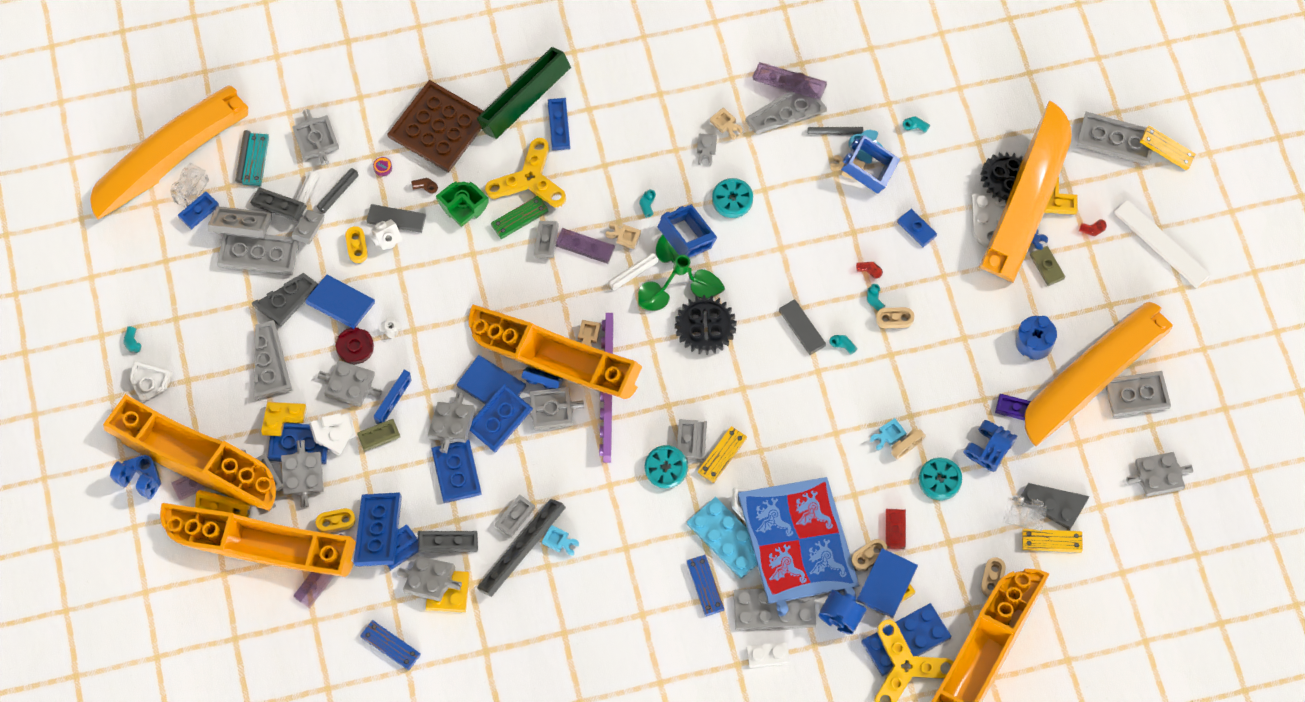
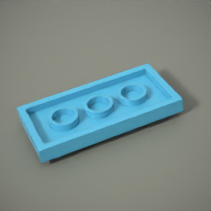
[687,497,757,579]

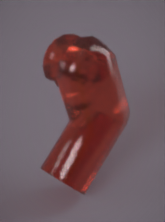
[1079,219,1107,236]
[856,262,883,278]

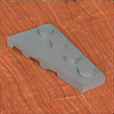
[746,81,827,134]
[254,320,292,400]

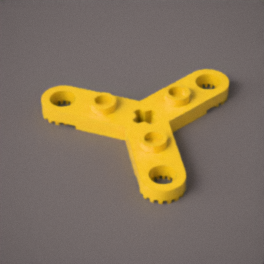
[485,138,566,208]
[874,620,954,702]

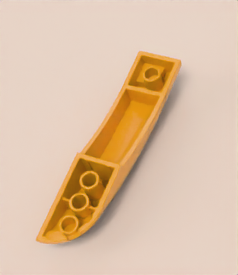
[90,85,248,220]
[979,101,1071,283]
[1024,302,1173,446]
[469,304,642,399]
[103,394,276,511]
[160,503,356,577]
[931,569,1049,702]

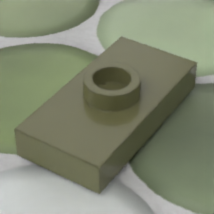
[1030,246,1065,286]
[357,419,401,452]

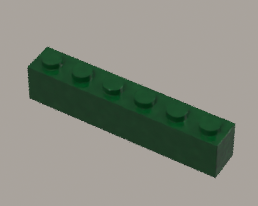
[477,47,571,139]

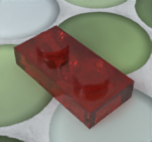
[885,509,906,549]

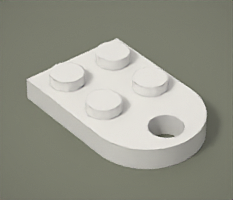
[972,194,1006,247]

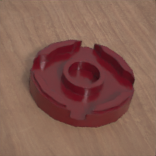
[335,327,374,365]

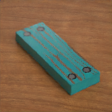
[242,133,269,186]

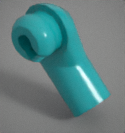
[639,189,656,218]
[867,284,885,311]
[123,326,141,353]

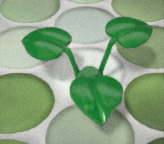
[638,234,725,311]

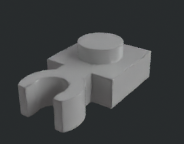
[697,133,717,166]

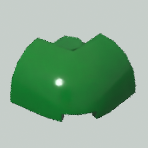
[436,181,489,227]

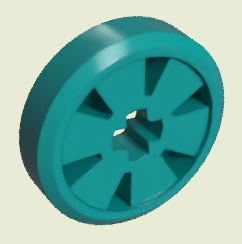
[712,178,753,218]
[645,445,688,489]
[918,457,962,501]

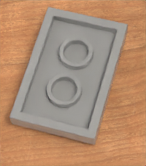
[208,206,272,238]
[1106,371,1171,417]

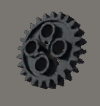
[980,152,1023,204]
[675,295,737,355]

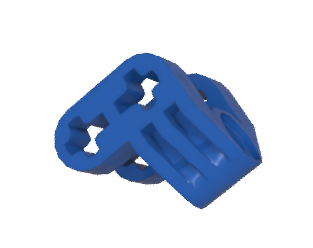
[963,420,1017,472]
[110,455,161,500]

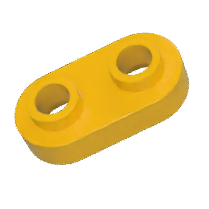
[345,226,368,263]
[315,508,356,533]

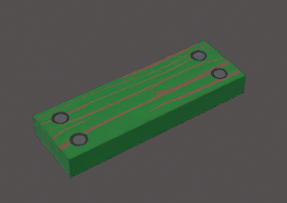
[491,196,549,239]

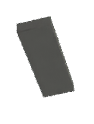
[250,187,307,222]
[367,204,426,233]
[779,299,826,355]
[417,531,478,552]

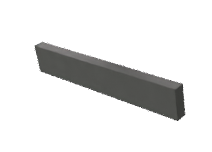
[477,499,566,597]

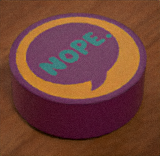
[373,157,392,176]

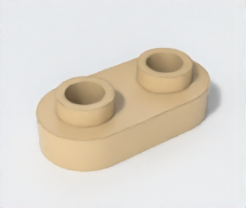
[876,307,915,328]
[891,429,926,459]
[852,539,887,571]
[981,557,1006,597]

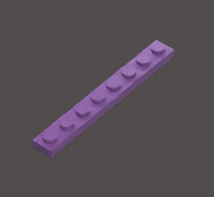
[599,313,613,463]

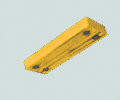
[1140,126,1195,170]
[698,426,747,483]
[1022,529,1083,552]

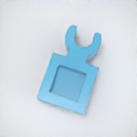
[870,418,906,450]
[542,525,579,556]

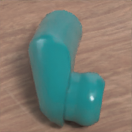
[902,116,930,133]
[829,335,858,355]

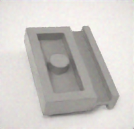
[677,419,707,460]

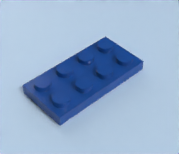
[353,492,402,567]
[861,603,952,676]

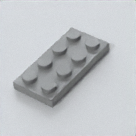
[1076,112,1153,165]
[217,233,299,275]
[734,589,816,630]

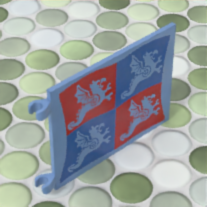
[738,477,859,616]

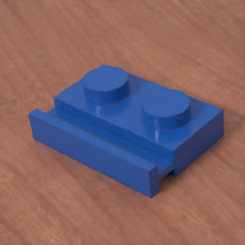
[387,524,418,571]

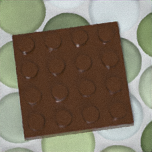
[387,80,484,173]

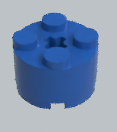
[1015,316,1057,360]
[819,590,867,635]

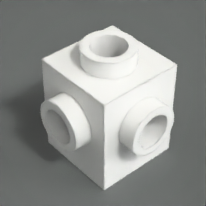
[371,219,403,250]

